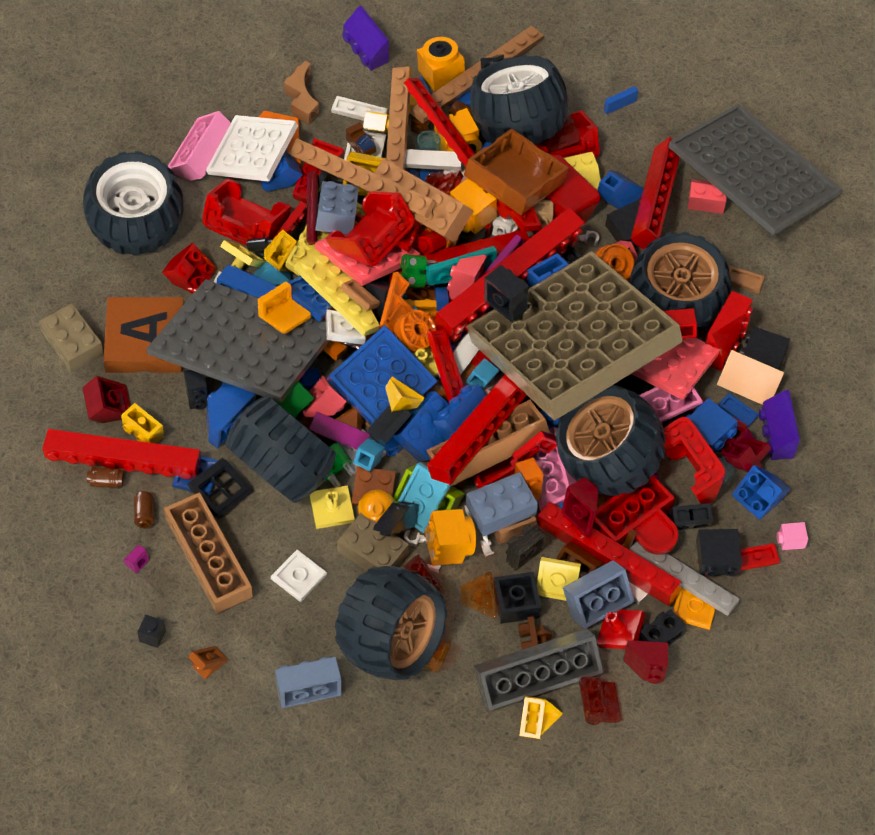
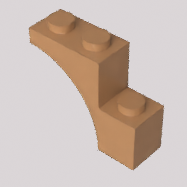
[284,61,319,125]

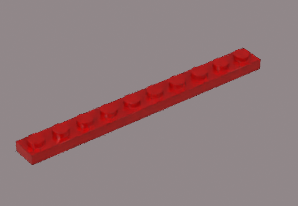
[404,78,512,219]

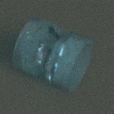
[417,131,440,151]

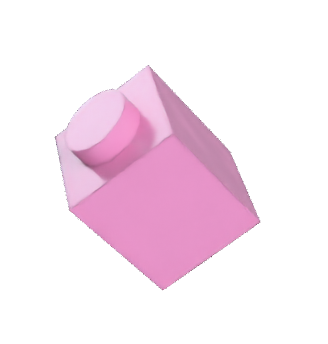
[776,522,808,550]

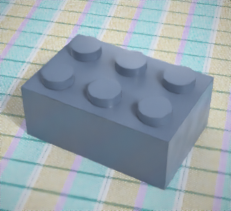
[315,181,359,235]
[466,472,538,536]
[563,560,635,629]
[275,657,341,709]

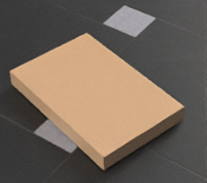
[717,350,785,405]

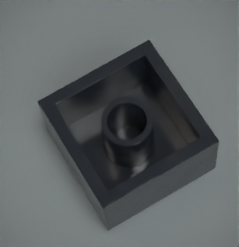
[484,264,529,322]
[493,572,541,624]

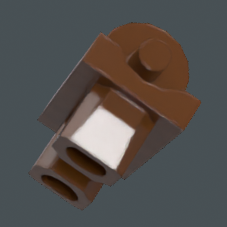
[518,616,552,650]

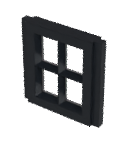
[187,457,253,519]

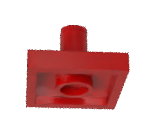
[596,610,645,649]

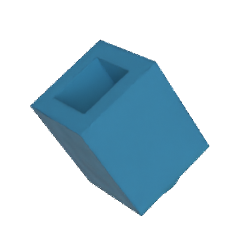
[466,358,499,390]
[353,438,385,472]

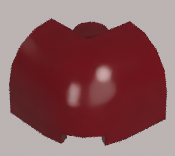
[721,426,771,472]

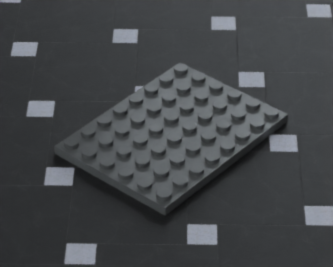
[668,104,843,235]
[147,279,330,403]

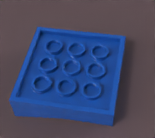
[327,325,437,425]

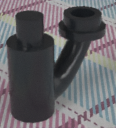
[247,237,273,259]

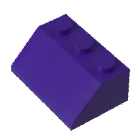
[342,6,389,71]
[759,390,800,460]

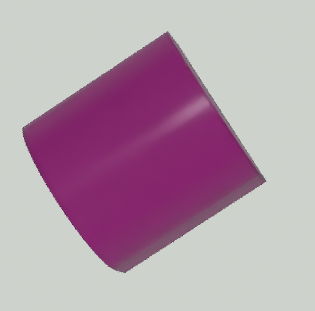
[123,545,149,573]

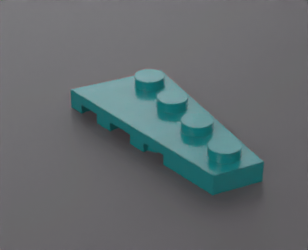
[426,246,497,285]

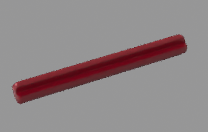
[306,171,318,245]

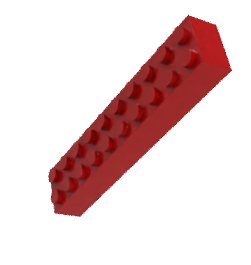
[434,207,585,343]

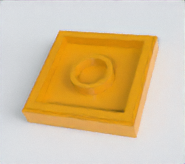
[673,587,715,630]

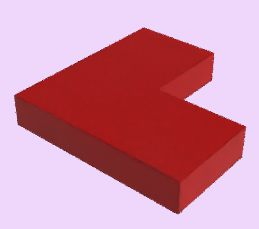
[512,431,557,461]

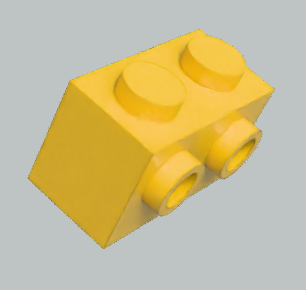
[121,403,164,444]

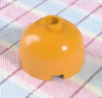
[358,489,395,523]

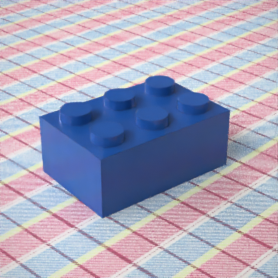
[393,391,449,461]

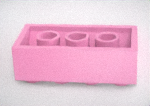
[168,111,231,181]
[640,387,703,423]
[531,427,577,511]

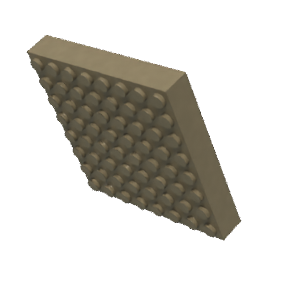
[467,251,683,421]

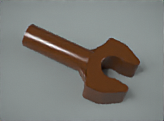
[622,530,636,549]

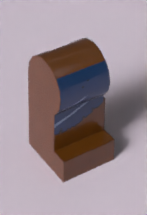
[346,122,377,155]

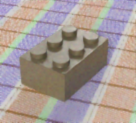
[39,303,103,372]
[337,513,409,571]

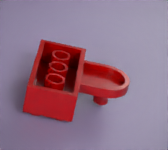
[593,475,678,555]

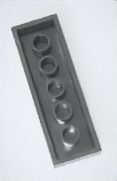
[473,629,603,711]

